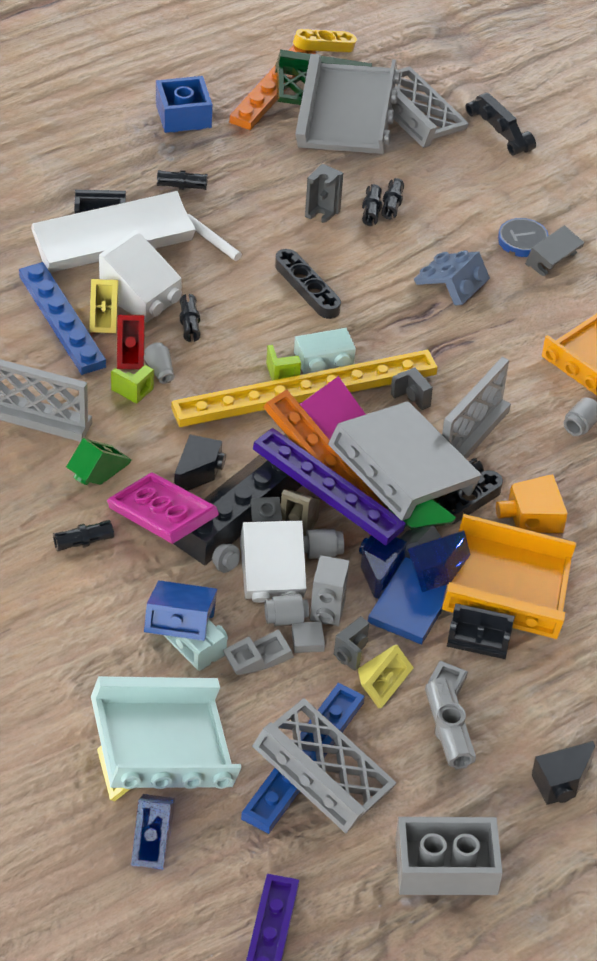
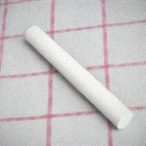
[188,214,242,261]

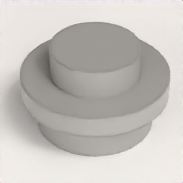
[212,544,240,573]

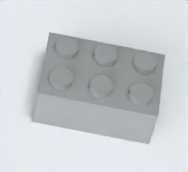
[395,817,503,895]

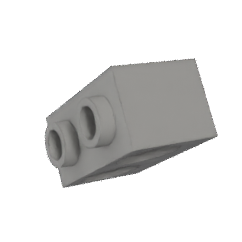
[310,555,349,626]

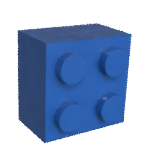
[156,76,213,133]

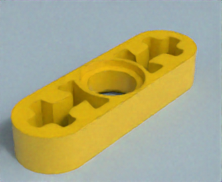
[293,29,357,52]

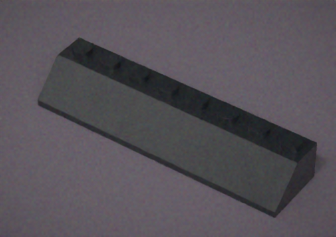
[173,434,303,566]

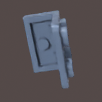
[414,250,490,305]

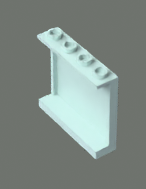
[91,676,241,789]

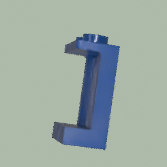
[144,580,217,641]

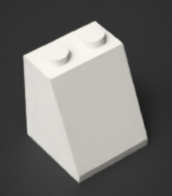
[99,230,182,323]
[240,521,306,603]

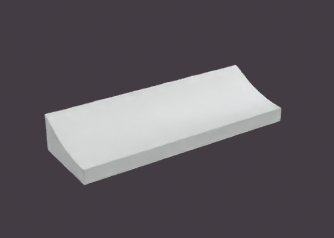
[31,191,196,273]

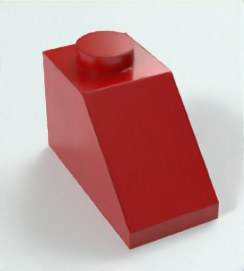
[117,315,145,369]

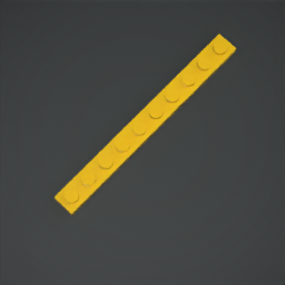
[171,350,438,427]

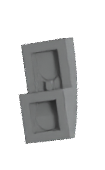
[223,629,294,675]

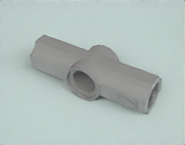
[425,677,476,770]

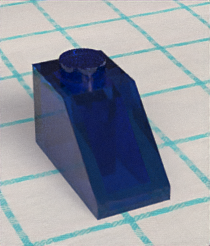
[408,531,471,592]
[359,535,407,599]
[131,794,175,870]

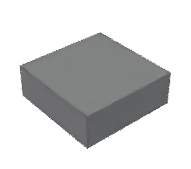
[291,622,325,653]
[428,661,468,696]

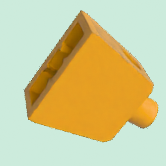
[496,474,568,533]

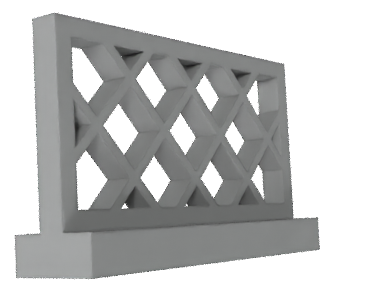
[391,66,469,148]
[442,357,511,459]
[0,359,92,442]
[252,698,396,833]

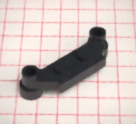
[465,92,536,156]

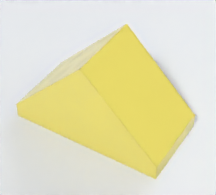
[89,279,118,333]

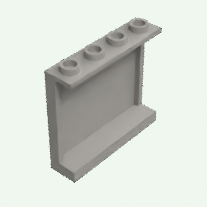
[295,54,401,154]
[328,401,482,521]

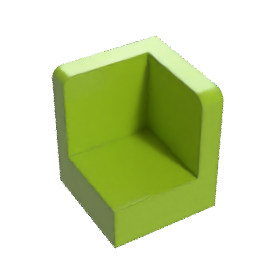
[266,345,301,381]
[111,365,154,404]

